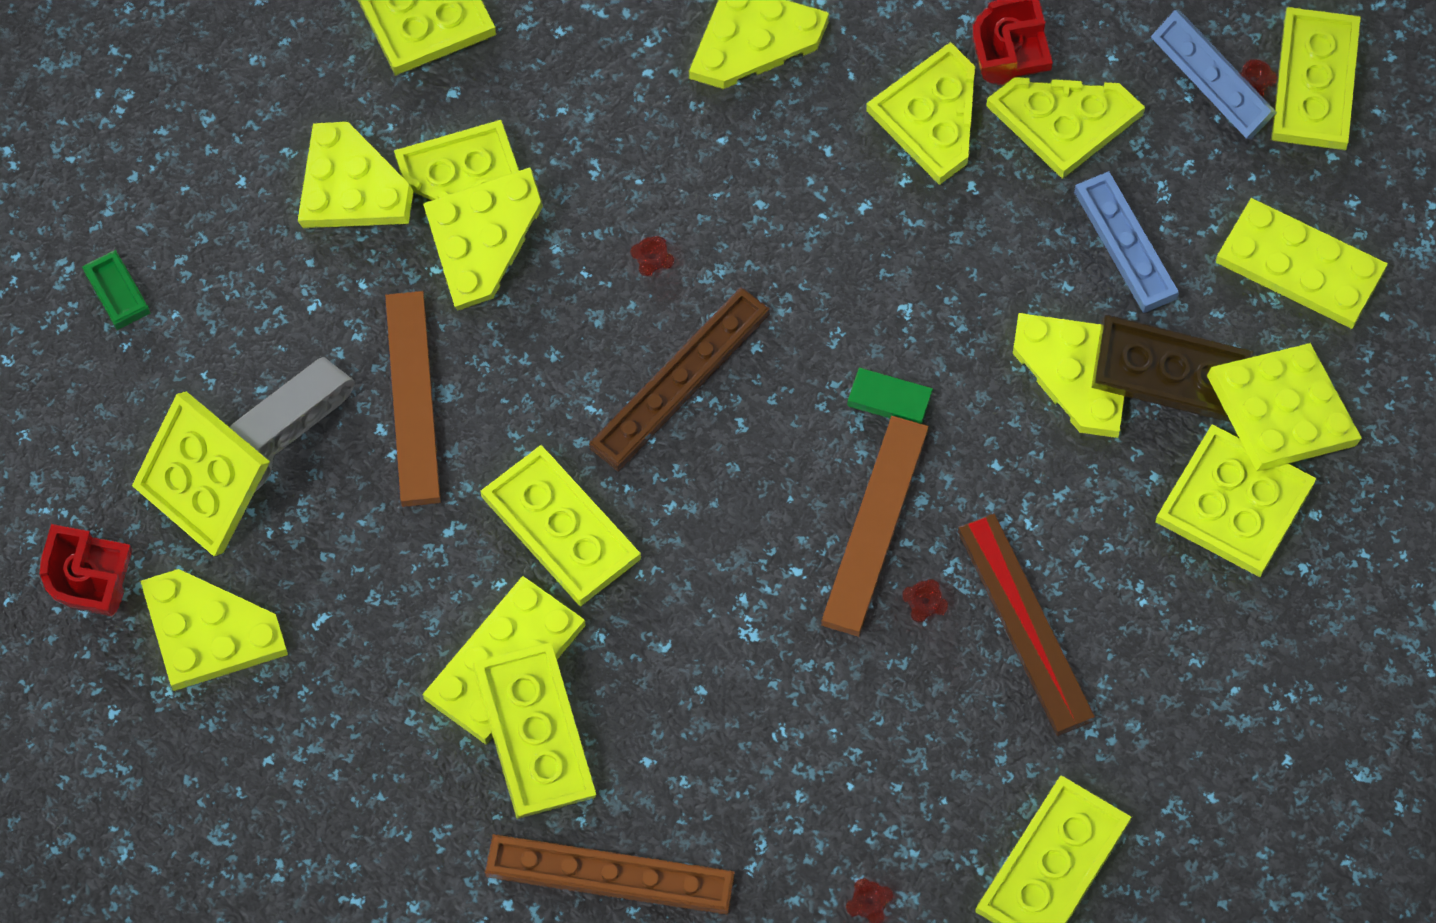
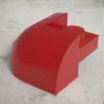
[972,0,1053,85]
[40,524,132,616]

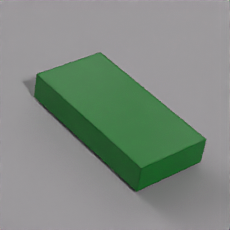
[82,250,151,330]
[847,368,933,424]

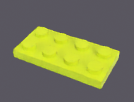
[1271,7,1360,150]
[1216,198,1388,329]
[481,445,641,607]
[423,576,586,745]
[473,642,596,819]
[976,775,1131,923]

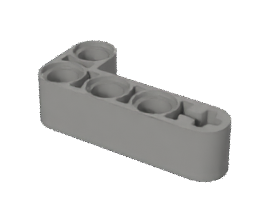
[230,357,355,491]

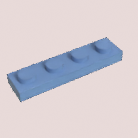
[1151,10,1277,139]
[1074,171,1179,313]

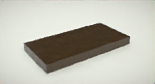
[1091,314,1253,422]

